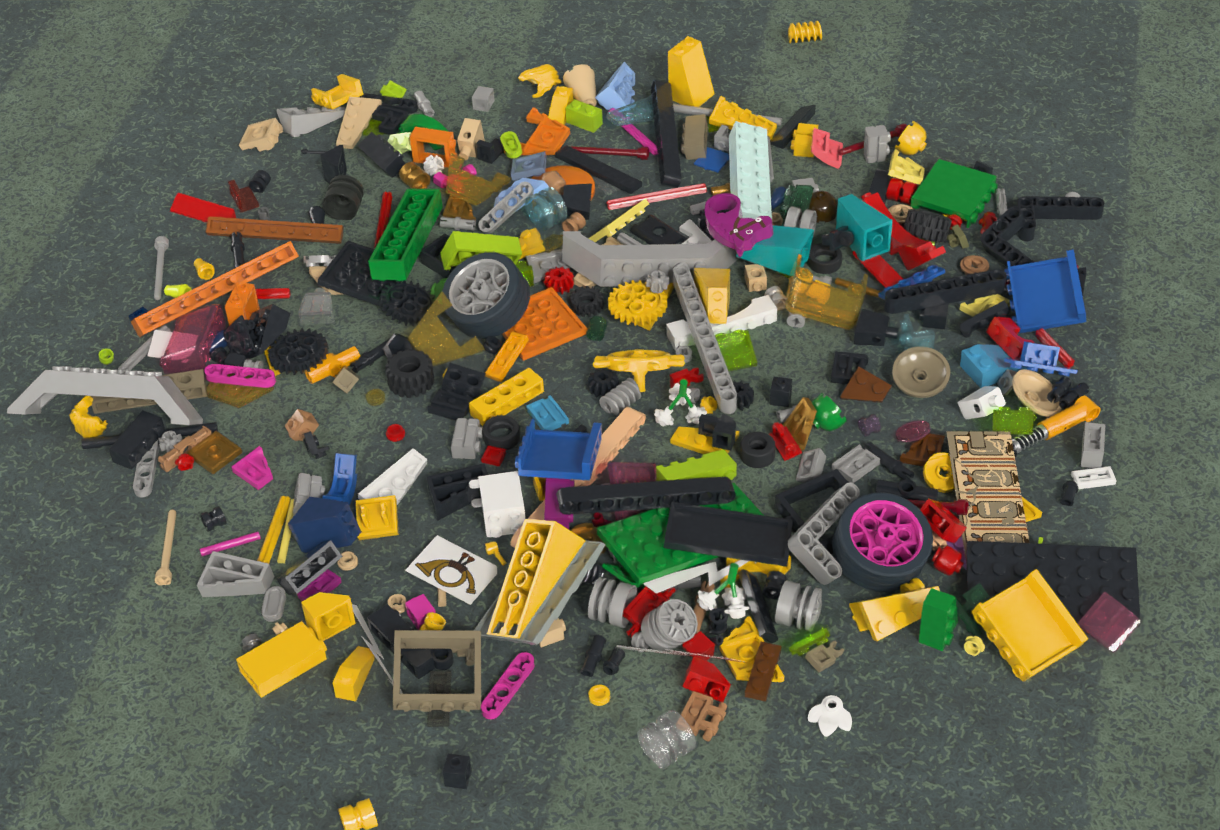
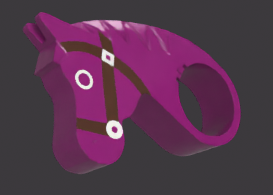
[705,193,773,257]

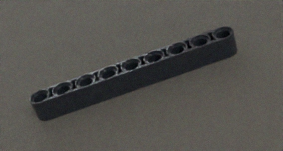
[651,80,681,188]
[556,477,736,515]

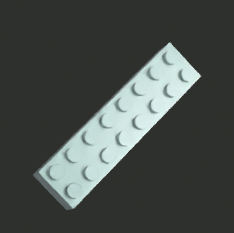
[729,121,772,219]

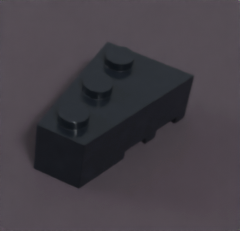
[427,463,488,521]

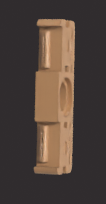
[158,426,212,472]

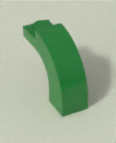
[396,114,449,150]

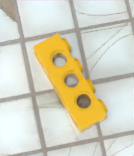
[469,368,544,426]

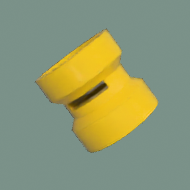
[420,612,446,631]

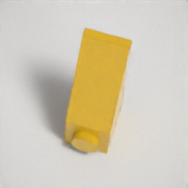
[548,86,573,125]
[333,646,377,701]

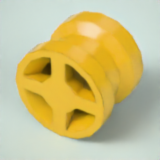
[900,577,925,593]

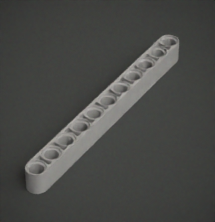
[673,264,737,414]

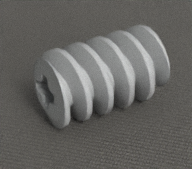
[599,378,641,416]

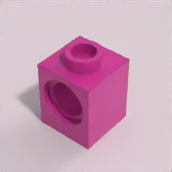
[405,594,436,630]

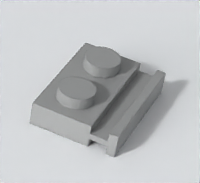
[832,444,880,483]

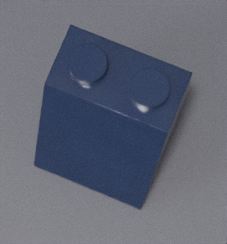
[288,496,362,553]

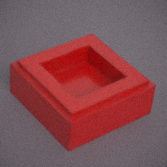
[481,446,506,467]

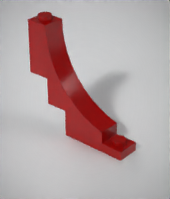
[861,192,946,271]

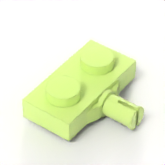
[388,132,411,154]

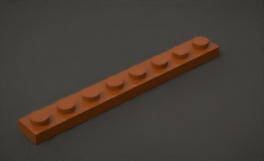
[206,217,344,244]

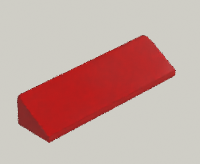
[170,193,236,222]
[853,251,903,288]

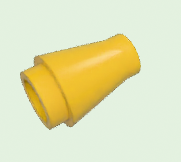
[194,258,214,280]

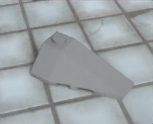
[277,107,346,137]

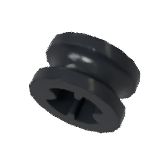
[483,336,502,354]

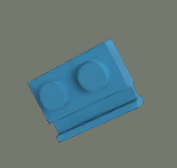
[526,395,569,431]

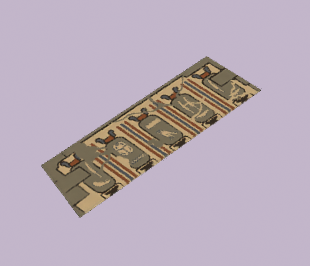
[946,431,1030,565]

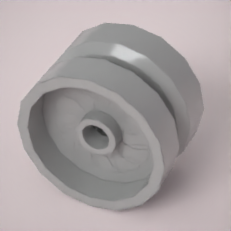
[784,206,817,240]

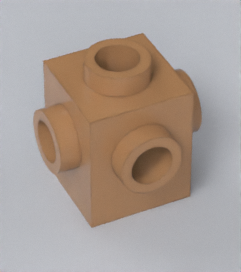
[285,409,319,442]

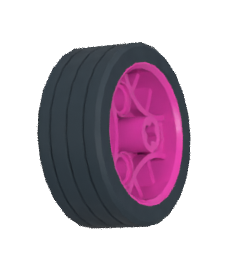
[832,492,933,592]

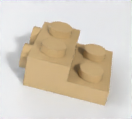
[239,118,283,152]

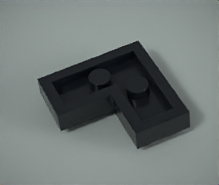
[372,105,409,135]

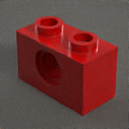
[920,498,967,543]

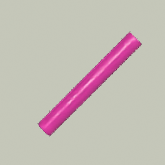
[200,532,261,556]

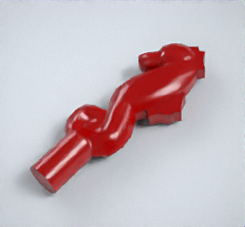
[979,211,997,234]

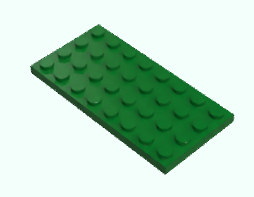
[597,483,763,585]

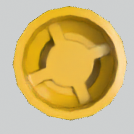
[338,798,378,830]

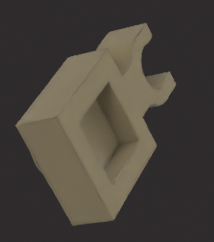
[805,640,844,672]

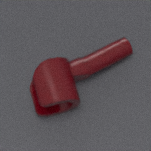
[592,512,613,527]

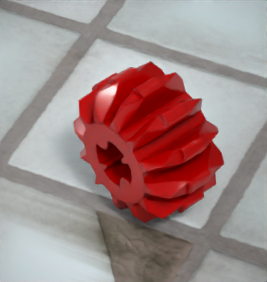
[544,266,574,295]

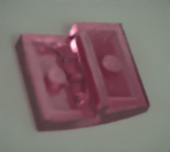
[1077,592,1141,653]

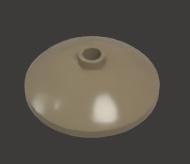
[892,347,950,398]

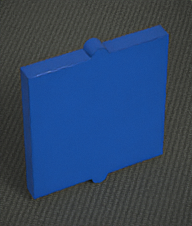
[694,147,729,173]

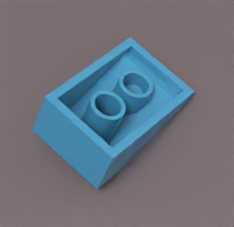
[960,344,1027,388]

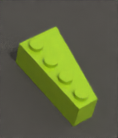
[441,231,522,270]
[656,449,737,481]

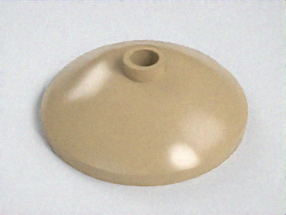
[1012,370,1062,417]

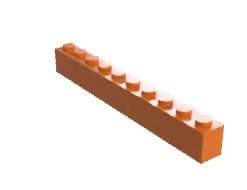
[131,241,299,337]

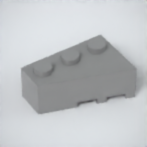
[197,551,274,597]

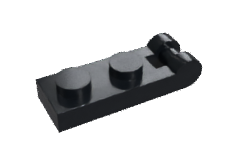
[960,300,1008,338]

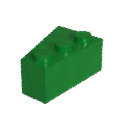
[919,588,958,651]

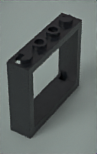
[774,469,870,554]

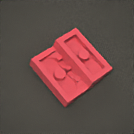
[811,128,843,169]

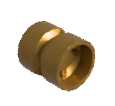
[399,162,430,189]

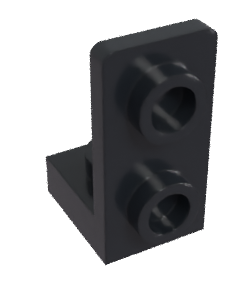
[476,138,504,164]

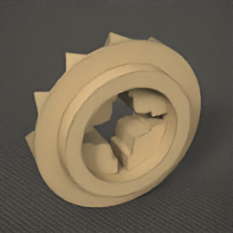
[888,204,913,225]

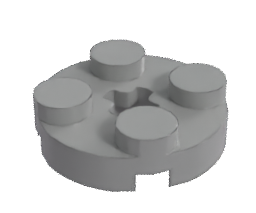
[303,255,336,267]

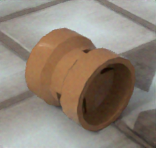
[562,212,586,231]

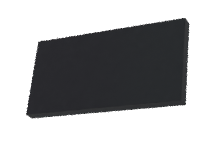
[664,502,793,567]

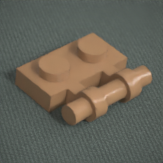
[676,691,727,741]

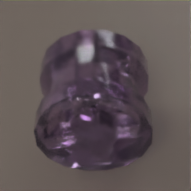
[858,414,881,437]

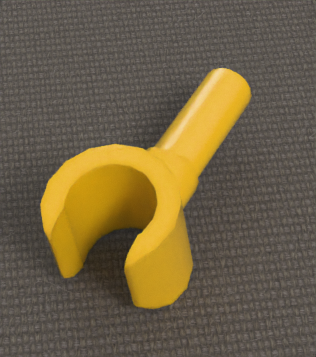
[485,542,507,566]

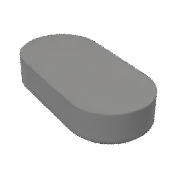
[262,586,286,622]

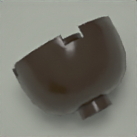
[803,191,838,223]

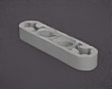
[478,182,534,234]
[133,440,159,497]

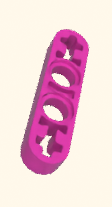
[204,364,276,388]
[481,652,535,719]

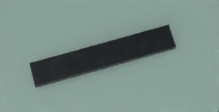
[555,145,642,194]

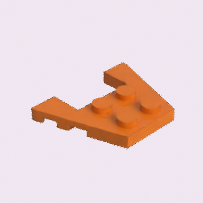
[504,108,570,155]

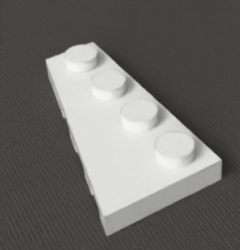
[358,449,427,505]

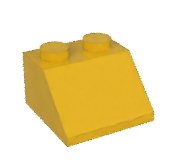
[301,592,356,641]

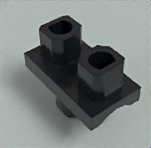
[822,226,854,251]

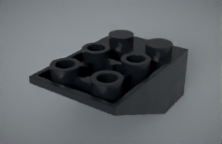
[245,304,291,359]

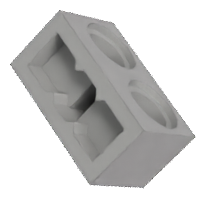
[1081,422,1105,468]

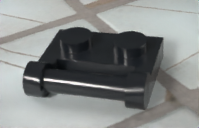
[831,351,869,384]

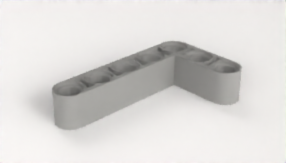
[788,482,859,585]

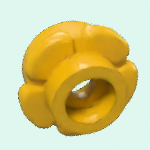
[700,396,717,414]

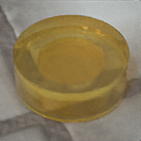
[366,389,385,406]

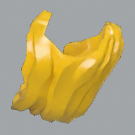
[518,64,562,98]
[69,396,108,438]

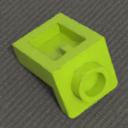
[380,80,407,98]

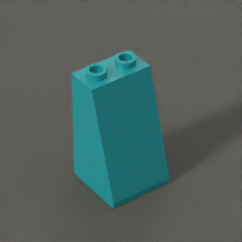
[836,194,893,261]
[736,225,814,277]

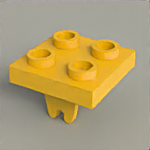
[356,495,399,540]

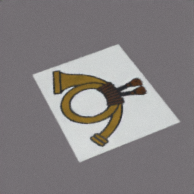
[405,535,497,605]

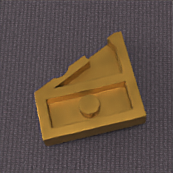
[443,192,476,221]
[783,397,817,451]

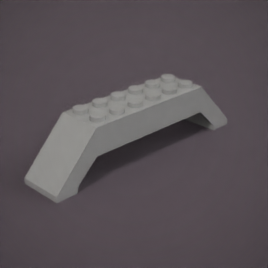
[562,231,739,287]
[7,366,203,425]

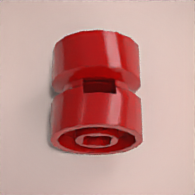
[886,177,917,205]

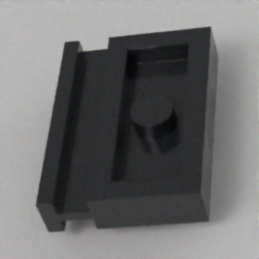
[427,389,473,420]

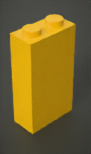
[236,621,327,698]

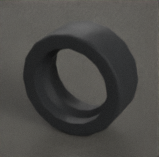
[808,243,842,274]
[483,415,520,450]

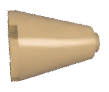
[563,64,597,107]

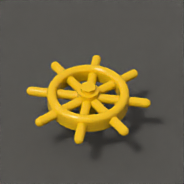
[593,349,685,392]

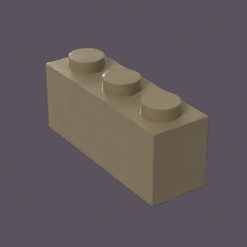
[681,114,708,159]

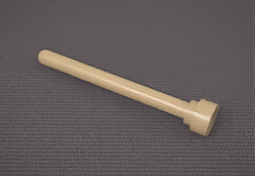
[155,510,176,585]

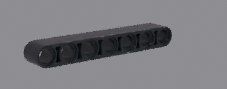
[884,269,1007,314]

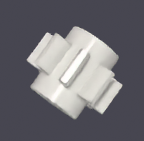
[423,155,444,176]

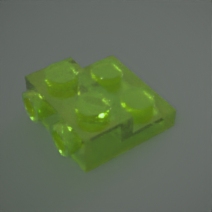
[715,330,757,371]

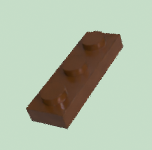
[745,642,782,701]

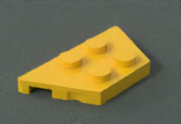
[719,616,784,682]

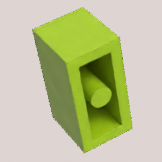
[565,99,603,133]

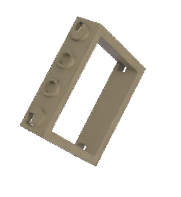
[393,630,481,712]

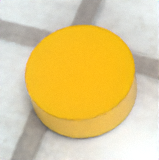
[588,685,610,706]

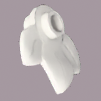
[808,695,852,737]

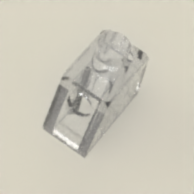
[298,288,335,325]

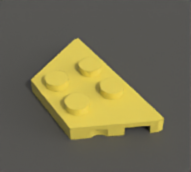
[888,149,925,185]

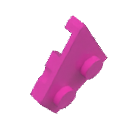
[232,446,273,490]

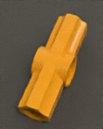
[304,346,361,384]

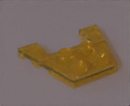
[445,153,511,206]
[408,292,485,367]

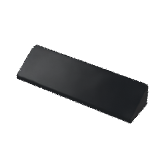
[770,105,816,149]

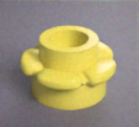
[964,635,985,656]

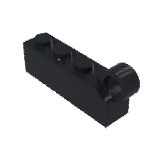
[367,604,454,680]

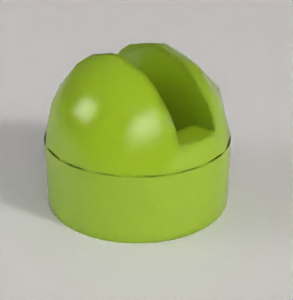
[99,349,114,365]

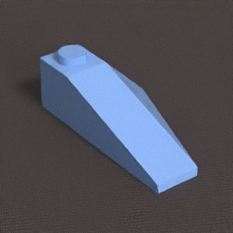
[595,62,635,112]

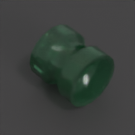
[586,316,607,341]

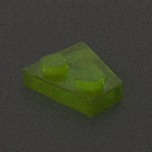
[788,625,831,656]

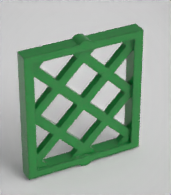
[602,563,646,588]

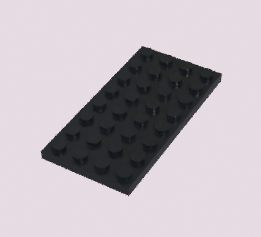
[966,541,1141,627]

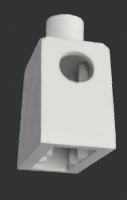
[957,386,1006,419]

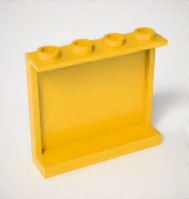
[972,569,1088,682]

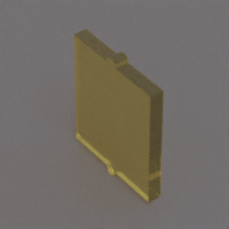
[542,234,563,253]

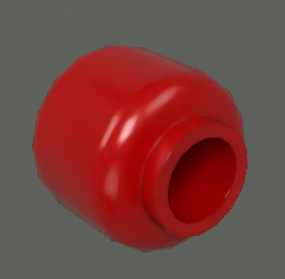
[931,545,964,576]

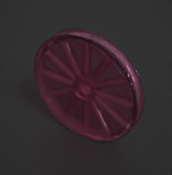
[896,420,931,442]

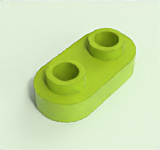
[500,131,522,158]

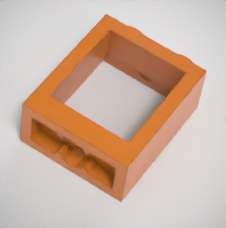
[410,127,458,168]
[225,282,259,326]

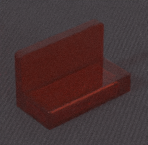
[228,180,259,213]

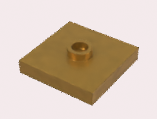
[187,431,242,474]

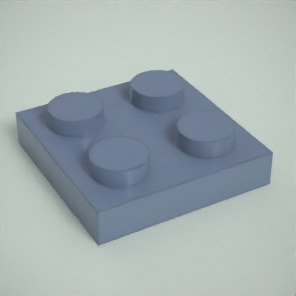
[511,151,547,180]

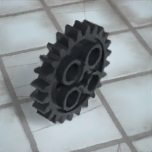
[379,280,438,327]
[268,328,329,375]

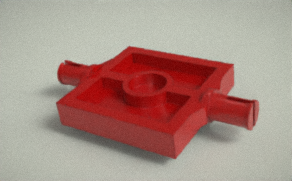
[623,586,676,638]

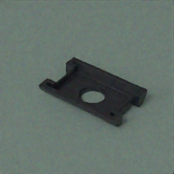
[630,214,688,245]

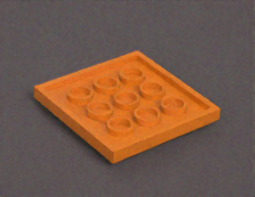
[502,287,588,361]

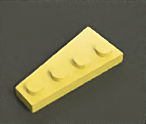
[588,198,649,242]

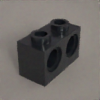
[441,363,486,400]

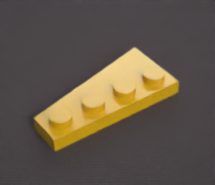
[709,96,777,140]

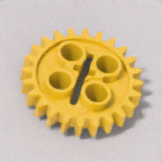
[608,280,667,326]

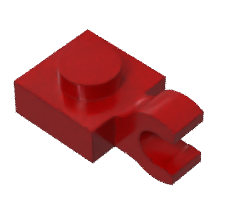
[670,368,704,388]

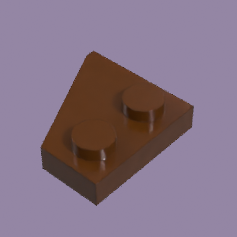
[840,367,892,403]
[900,433,945,467]

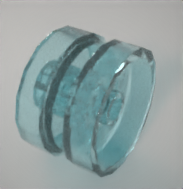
[525,186,567,231]

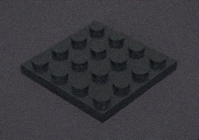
[317,241,402,307]

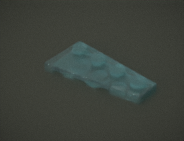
[606,96,675,126]

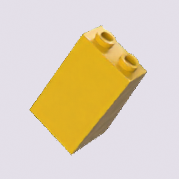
[668,36,714,107]
[694,268,730,324]

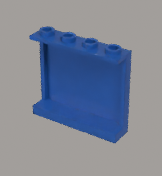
[1004,250,1087,333]
[515,419,602,480]

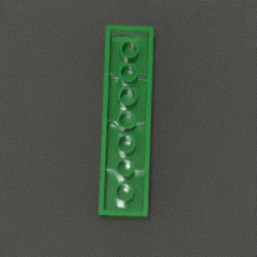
[368,189,443,281]

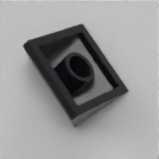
[320,145,347,184]

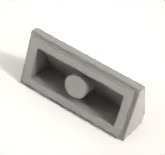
[796,448,826,482]

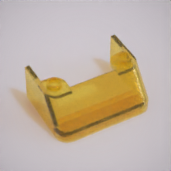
[785,254,868,329]

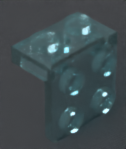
[899,314,935,351]

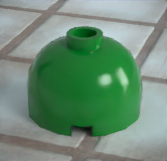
[812,393,847,432]

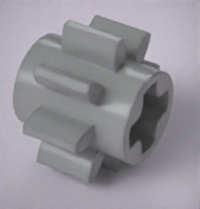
[646,270,669,293]
[159,431,182,453]

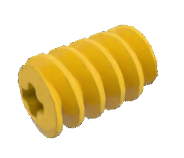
[788,21,822,43]

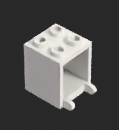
[469,471,525,538]

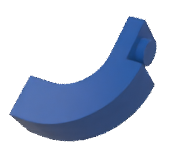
[323,453,357,506]

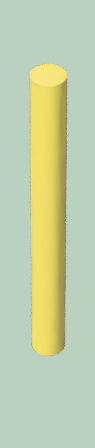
[277,499,294,563]

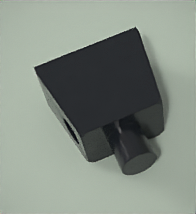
[552,183,592,220]
[854,309,899,346]

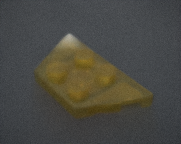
[207,373,274,408]

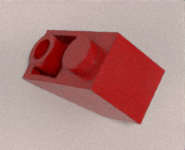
[682,656,731,702]

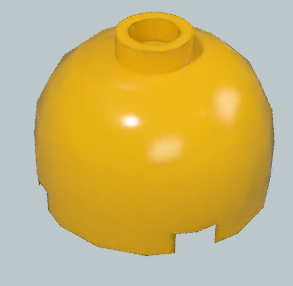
[895,121,927,155]

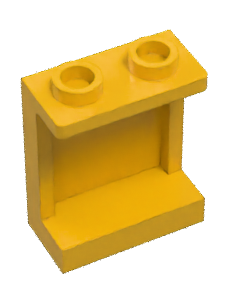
[311,74,363,109]

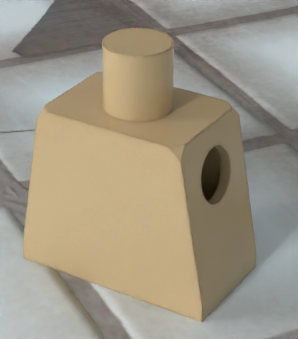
[457,118,485,160]

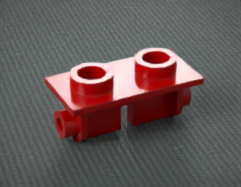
[769,422,802,461]

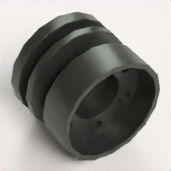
[322,175,364,220]

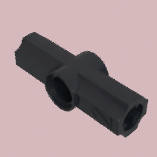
[876,479,939,501]

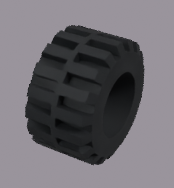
[904,208,952,243]
[385,349,435,398]

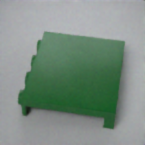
[911,159,998,228]

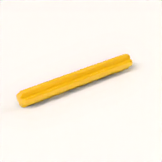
[257,496,290,564]

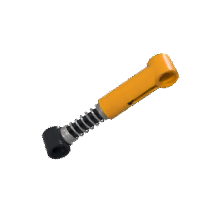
[1012,395,1101,458]

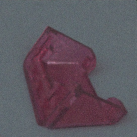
[160,304,226,374]

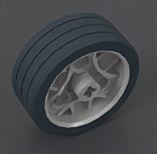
[442,252,530,339]

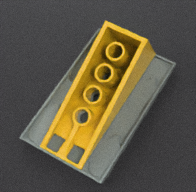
[473,519,605,645]

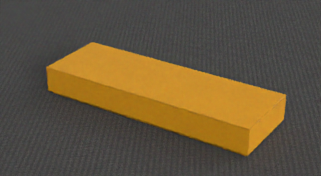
[485,331,529,382]

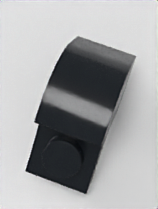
[698,414,736,451]

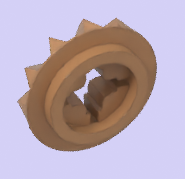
[960,255,989,275]

